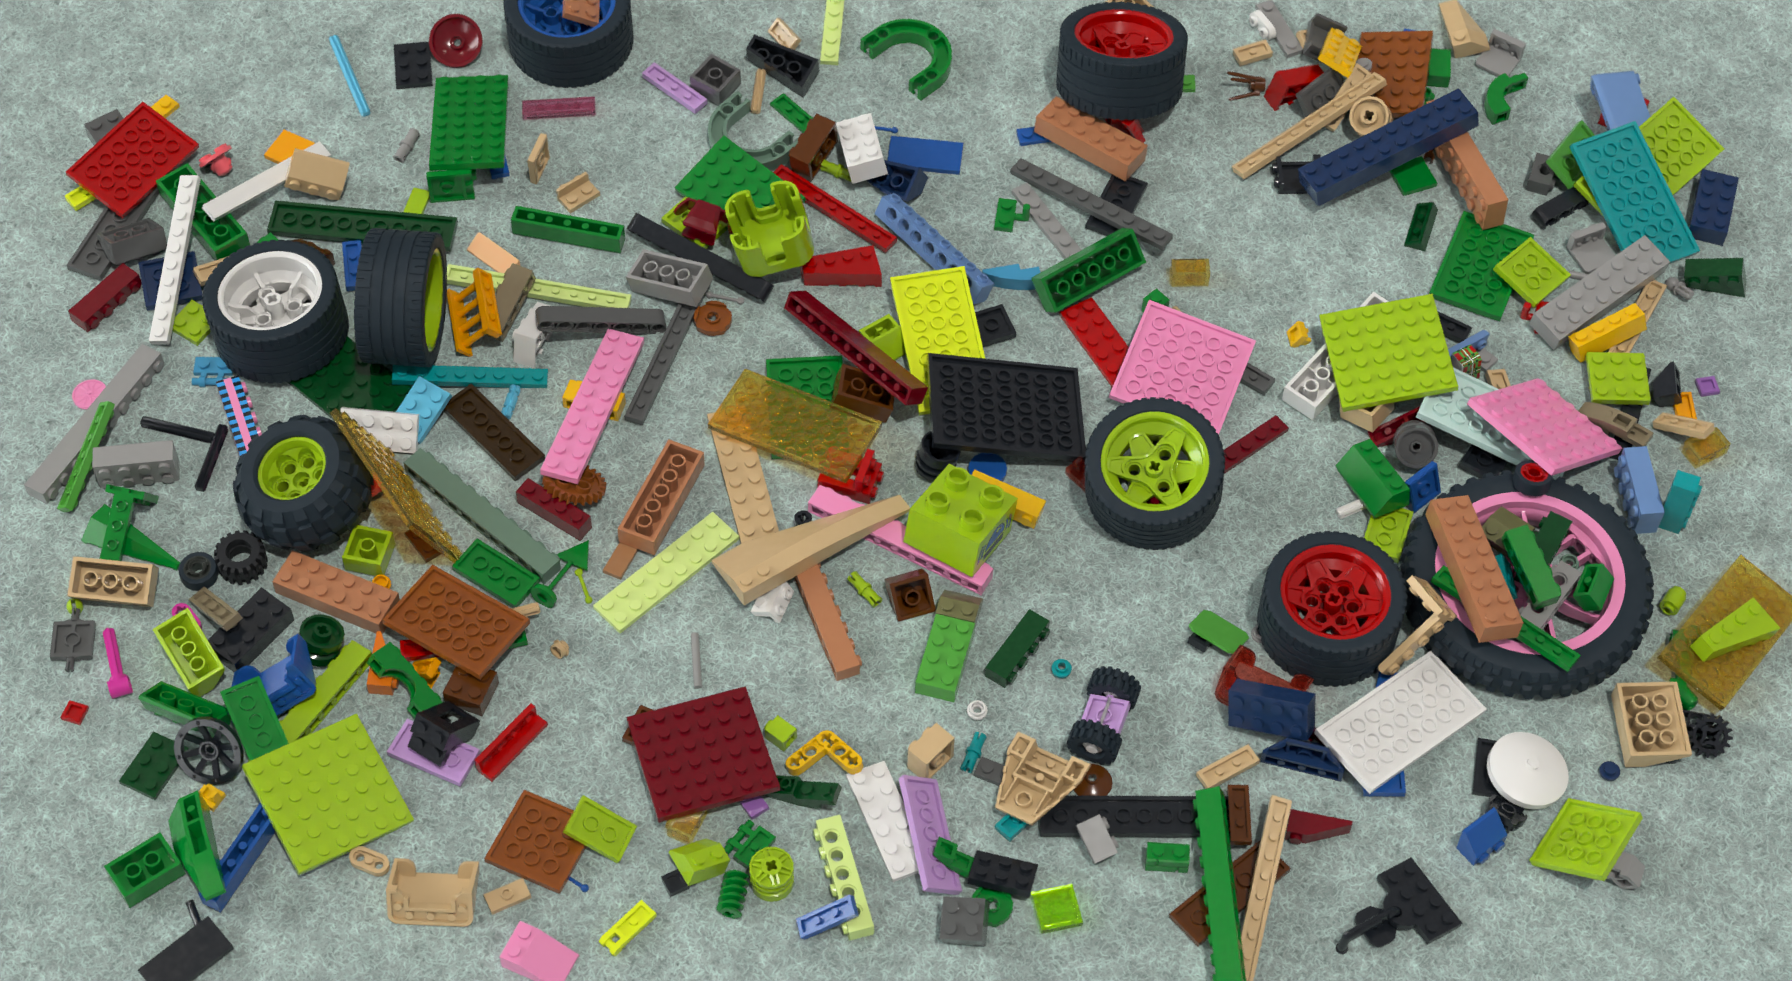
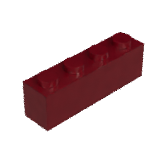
[68,263,142,333]
[516,478,592,541]

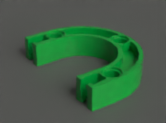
[860,19,952,101]

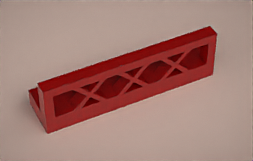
[475,703,548,782]

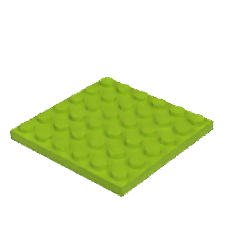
[1319,294,1458,412]
[242,713,414,875]

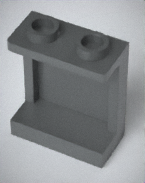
[1303,13,1347,66]

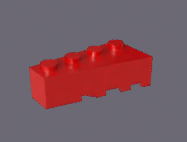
[800,245,882,287]

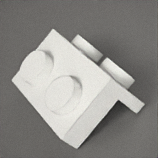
[751,582,794,623]

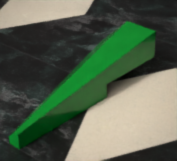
[81,504,180,571]

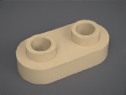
[349,846,390,877]

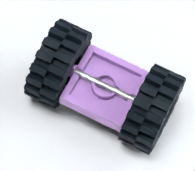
[1067,666,1141,765]

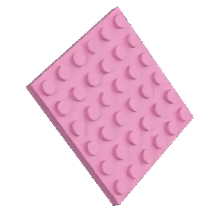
[1109,300,1256,435]
[1467,378,1622,476]

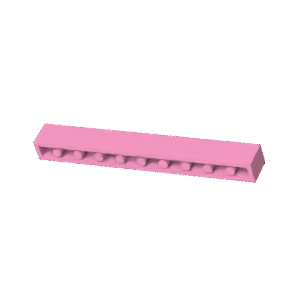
[808,485,993,595]

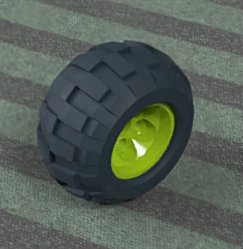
[233,415,374,552]

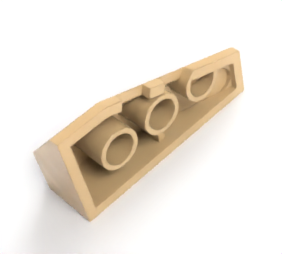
[1439,0,1490,58]

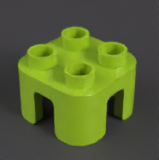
[725,181,814,277]

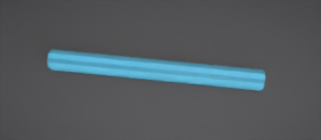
[329,35,370,117]

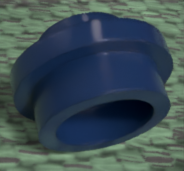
[1599,761,1620,781]

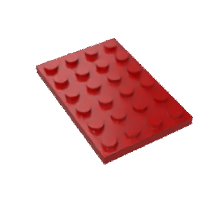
[66,101,199,218]

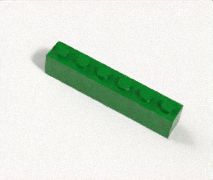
[511,206,625,253]

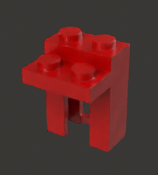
[817,448,884,504]

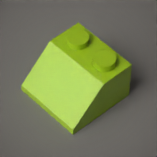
[668,838,730,886]

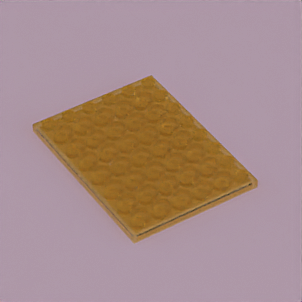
[330,408,463,563]

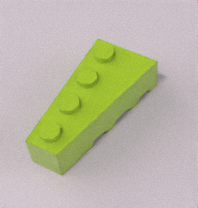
[1690,597,1781,662]

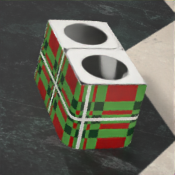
[1451,345,1482,379]

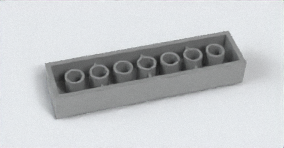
[1529,235,1670,350]

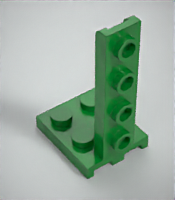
[426,169,477,203]
[99,484,159,561]

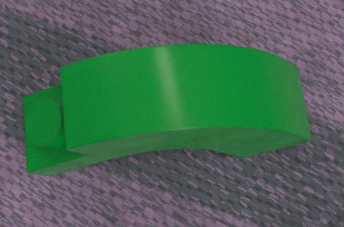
[1484,73,1528,125]

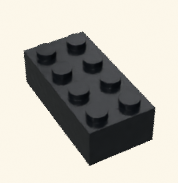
[208,587,294,672]

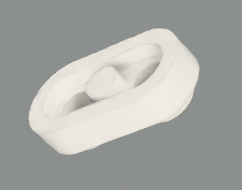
[1249,10,1276,41]

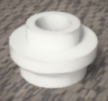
[967,700,987,720]

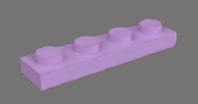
[642,62,708,114]

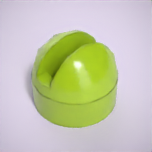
[66,598,84,614]

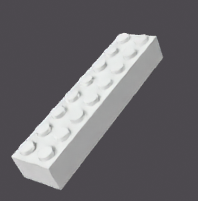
[1282,292,1389,420]

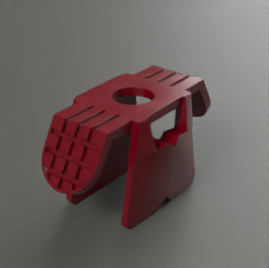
[674,197,733,246]

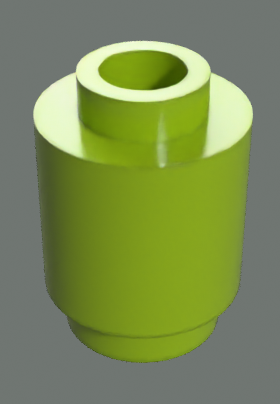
[1659,586,1686,615]

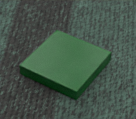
[1389,156,1437,196]

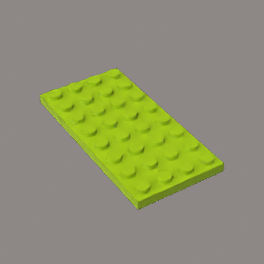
[1573,97,1724,217]

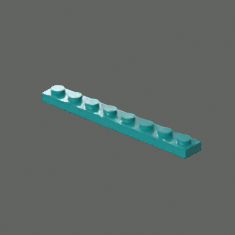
[392,365,548,388]

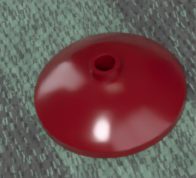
[429,14,483,68]

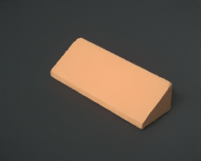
[467,232,520,273]

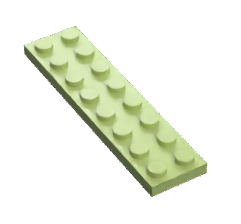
[593,512,739,634]

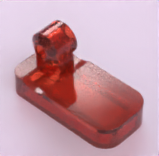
[1065,458,1085,492]

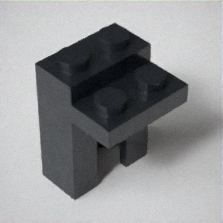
[408,700,480,767]

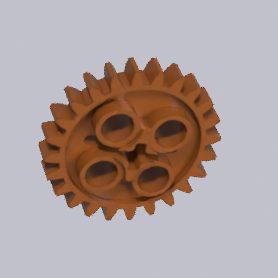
[542,465,607,506]

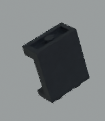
[1272,154,1321,194]

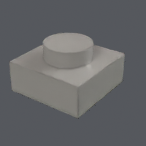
[1478,348,1498,373]

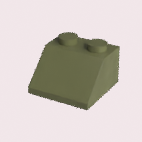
[1482,506,1535,559]
[935,590,983,627]

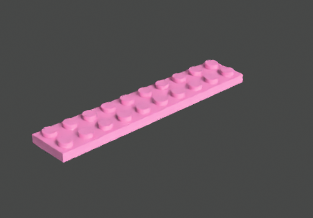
[540,329,644,484]

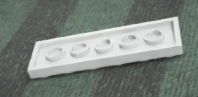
[846,761,919,882]

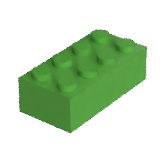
[915,614,975,702]

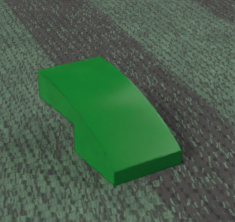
[933,837,974,878]

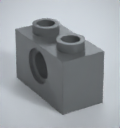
[1526,153,1557,196]

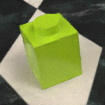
[764,715,797,752]

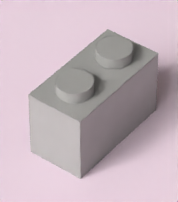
[1075,814,1119,864]

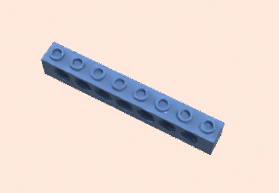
[875,193,994,305]

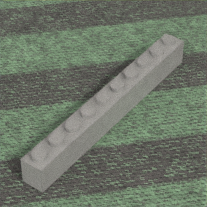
[24,344,164,504]

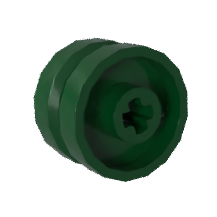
[298,614,345,667]

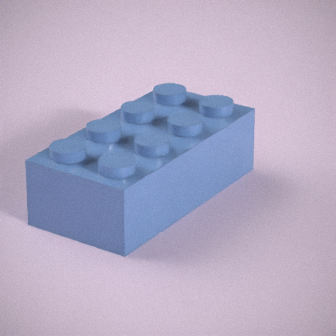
[1614,446,1665,534]

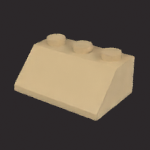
[284,148,350,200]

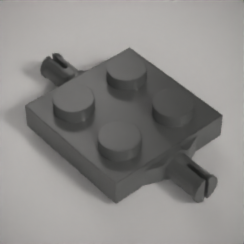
[50,608,96,672]

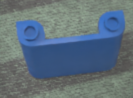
[232,634,316,716]

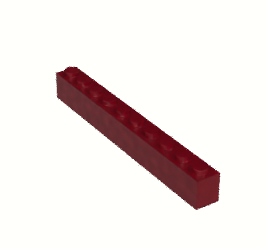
[784,290,928,406]

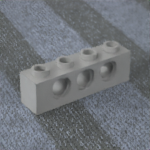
[1519,560,1582,630]

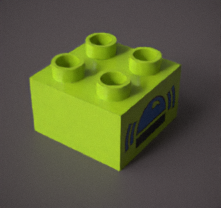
[903,464,1018,577]

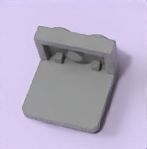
[1475,28,1526,77]
[1567,222,1615,274]

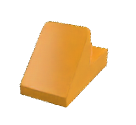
[412,657,441,688]

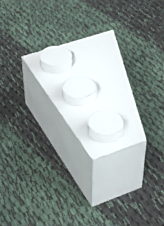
[512,302,552,368]

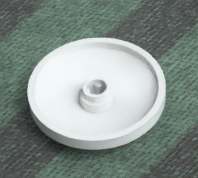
[1487,732,1569,809]

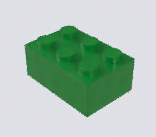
[104,832,186,908]

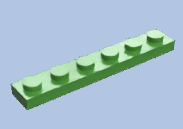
[57,401,115,512]

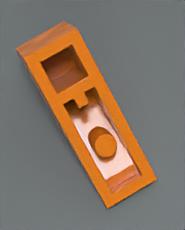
[366,631,399,695]

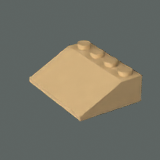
[1611,682,1692,767]

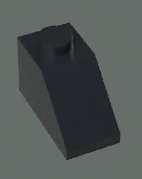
[1650,361,1682,407]

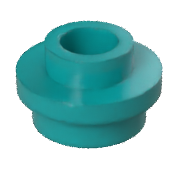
[1051,659,1072,678]

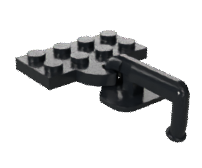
[1336,857,1462,954]

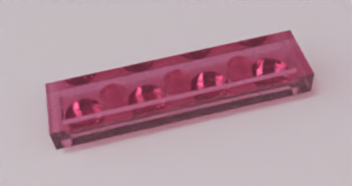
[522,96,596,119]

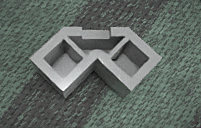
[1594,852,1645,889]

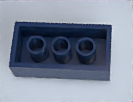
[1688,169,1739,246]
[1228,679,1316,741]

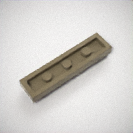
[189,587,243,631]

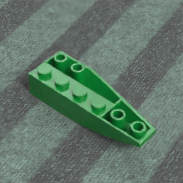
[168,790,226,901]

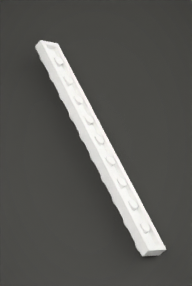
[149,175,201,345]

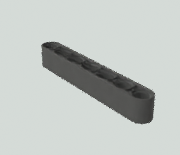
[535,306,666,334]

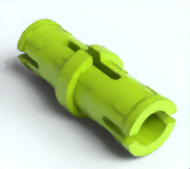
[820,159,852,183]
[847,571,883,608]

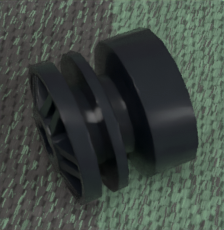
[915,431,961,482]

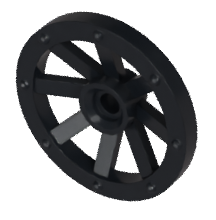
[174,717,244,785]

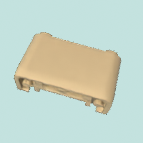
[386,858,480,927]

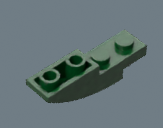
[762,775,842,809]

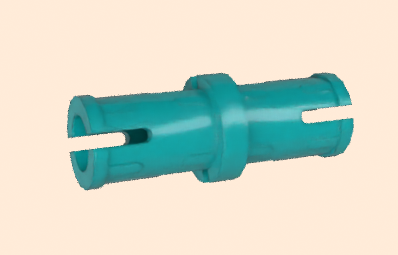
[960,732,987,773]

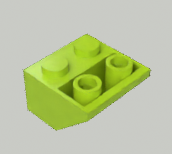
[859,314,906,360]

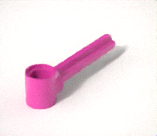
[103,627,133,699]

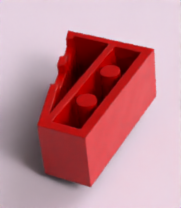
[1263,64,1324,111]

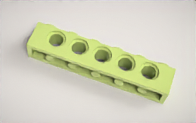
[813,815,874,941]

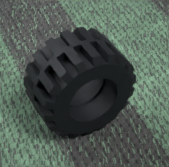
[214,530,268,585]

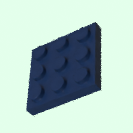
[138,251,203,311]

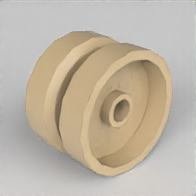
[1349,96,1393,137]

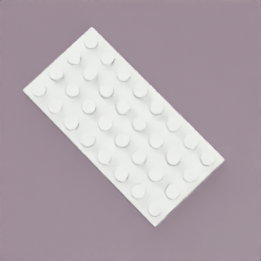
[1314,650,1487,794]

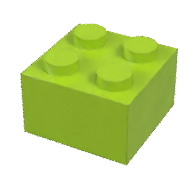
[342,525,396,576]

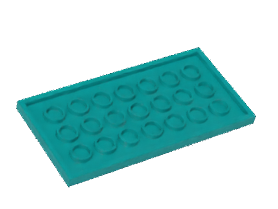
[1570,121,1700,264]

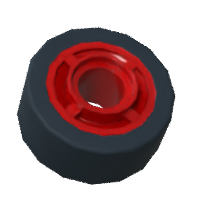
[1513,460,1553,497]

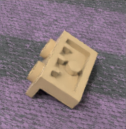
[556,172,600,214]

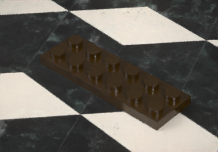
[443,383,545,481]

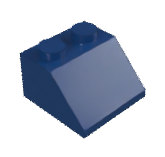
[1456,807,1507,866]

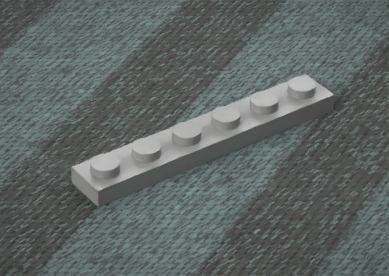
[1012,182,1082,259]

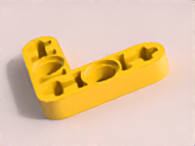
[786,730,863,776]

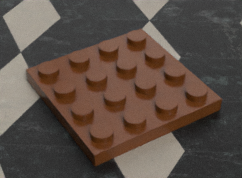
[484,790,587,894]

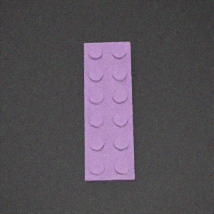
[899,775,962,895]

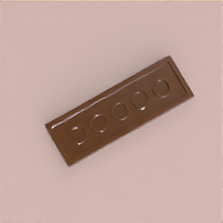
[1169,840,1291,947]

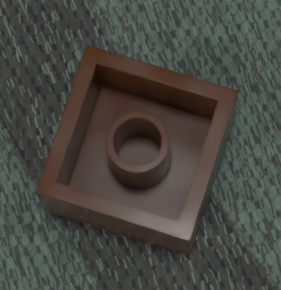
[443,666,499,717]

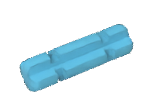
[501,384,521,419]

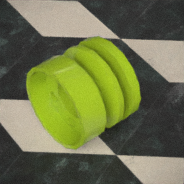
[749,847,794,902]

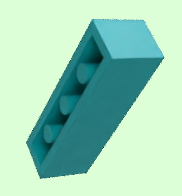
[1658,470,1702,534]

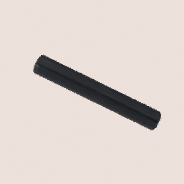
[140,416,214,443]
[195,424,228,492]

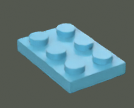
[396,376,452,444]

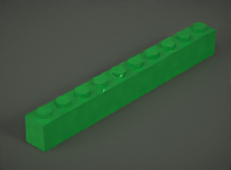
[1193,786,1246,981]

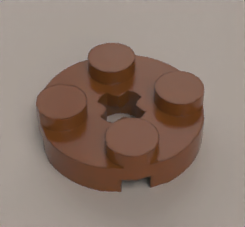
[694,301,732,336]

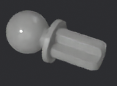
[1664,277,1694,300]

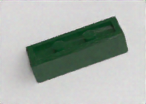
[1404,202,1438,252]

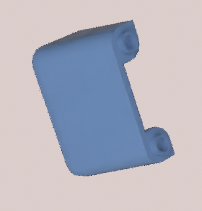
[1590,71,1650,131]

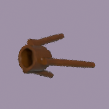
[1227,71,1266,101]

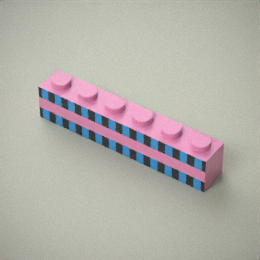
[216,375,262,457]

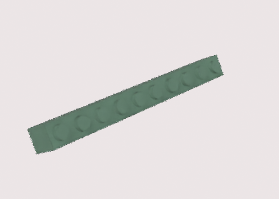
[403,448,561,584]

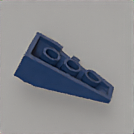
[866,160,928,202]

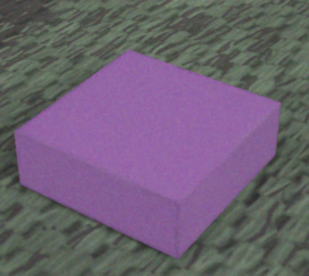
[1695,376,1720,397]
[740,796,769,820]

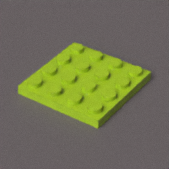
[1530,798,1643,881]

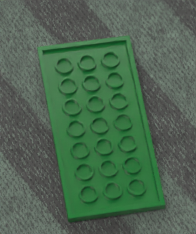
[429,74,509,171]

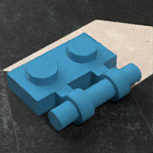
[192,357,233,387]

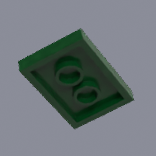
[119,731,189,800]

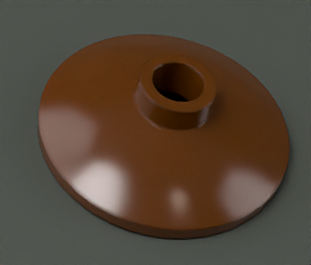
[1073,764,1113,796]

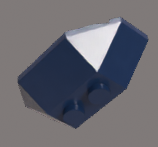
[1260,737,1344,782]

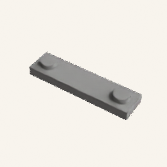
[1255,0,1303,58]

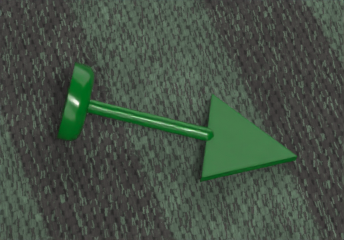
[531,540,589,608]

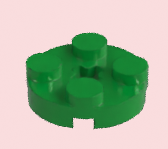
[972,887,1013,927]

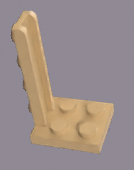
[1378,575,1457,675]

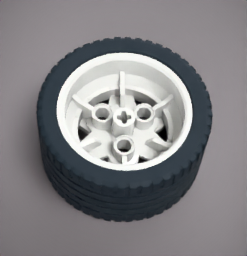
[202,240,349,384]

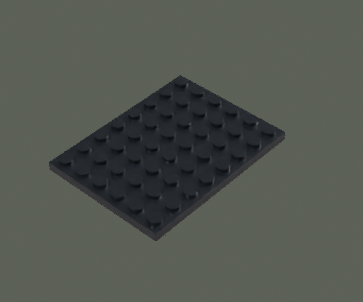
[927,353,1086,462]

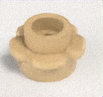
[550,640,569,659]

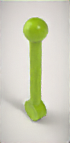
[575,568,593,604]

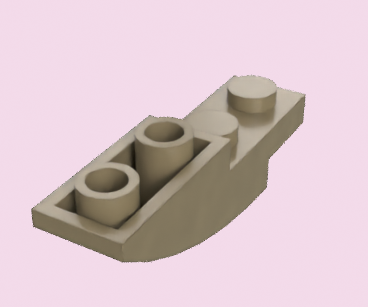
[1578,402,1654,447]

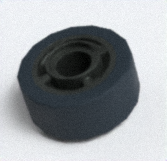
[178,552,219,591]

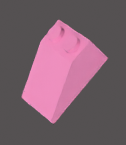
[500,921,579,981]

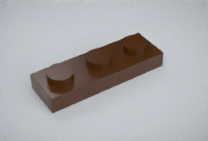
[1227,785,1252,845]

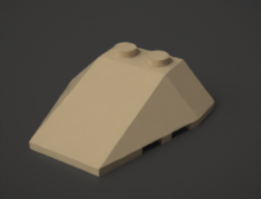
[995,732,1091,825]

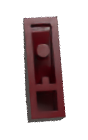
[1368,406,1432,447]
[1284,809,1353,844]

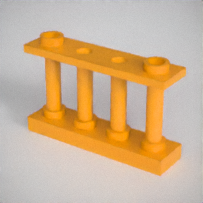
[447,267,502,357]

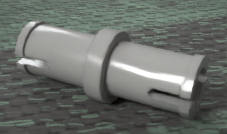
[393,128,420,163]

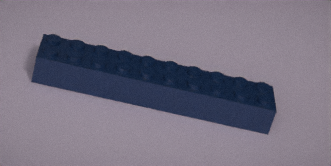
[1298,88,1479,207]

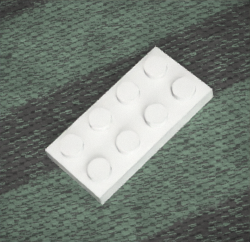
[340,407,419,453]

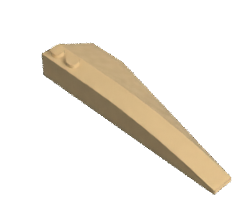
[711,495,910,605]

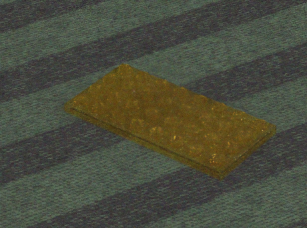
[708,369,882,483]
[1657,554,1792,711]

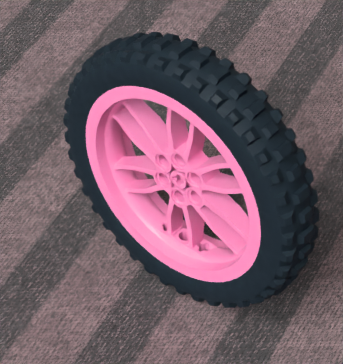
[1399,470,1654,699]

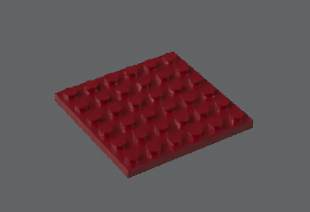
[626,686,780,823]

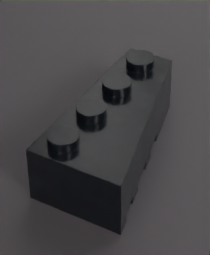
[746,34,819,98]

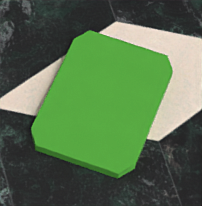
[1189,610,1249,654]

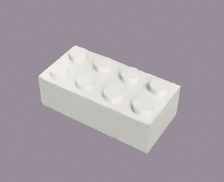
[836,113,888,184]

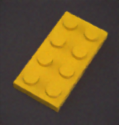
[1318,27,1362,78]

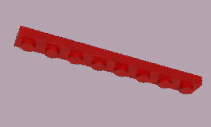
[773,164,897,253]

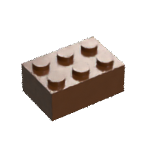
[789,113,838,182]
[831,364,895,423]

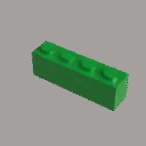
[1501,524,1561,610]

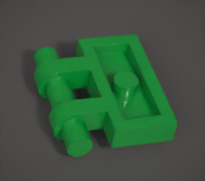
[724,819,776,870]

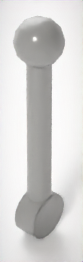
[706,291,744,305]

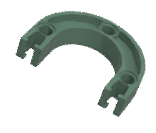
[708,91,799,171]

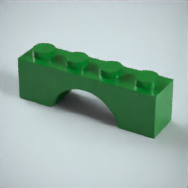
[367,642,443,718]

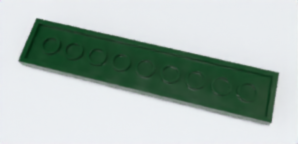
[267,200,458,252]

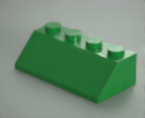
[1335,439,1410,519]
[139,681,231,737]

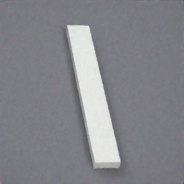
[202,141,331,222]

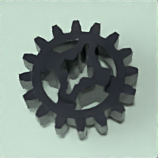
[1687,712,1733,758]

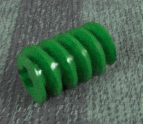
[716,870,750,919]

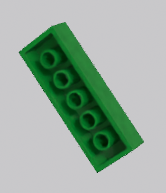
[156,163,250,260]
[1031,228,1146,313]

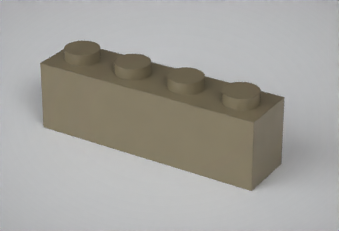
[479,263,536,342]

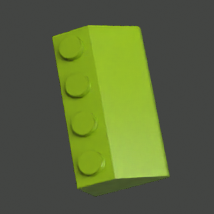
[152,608,225,697]

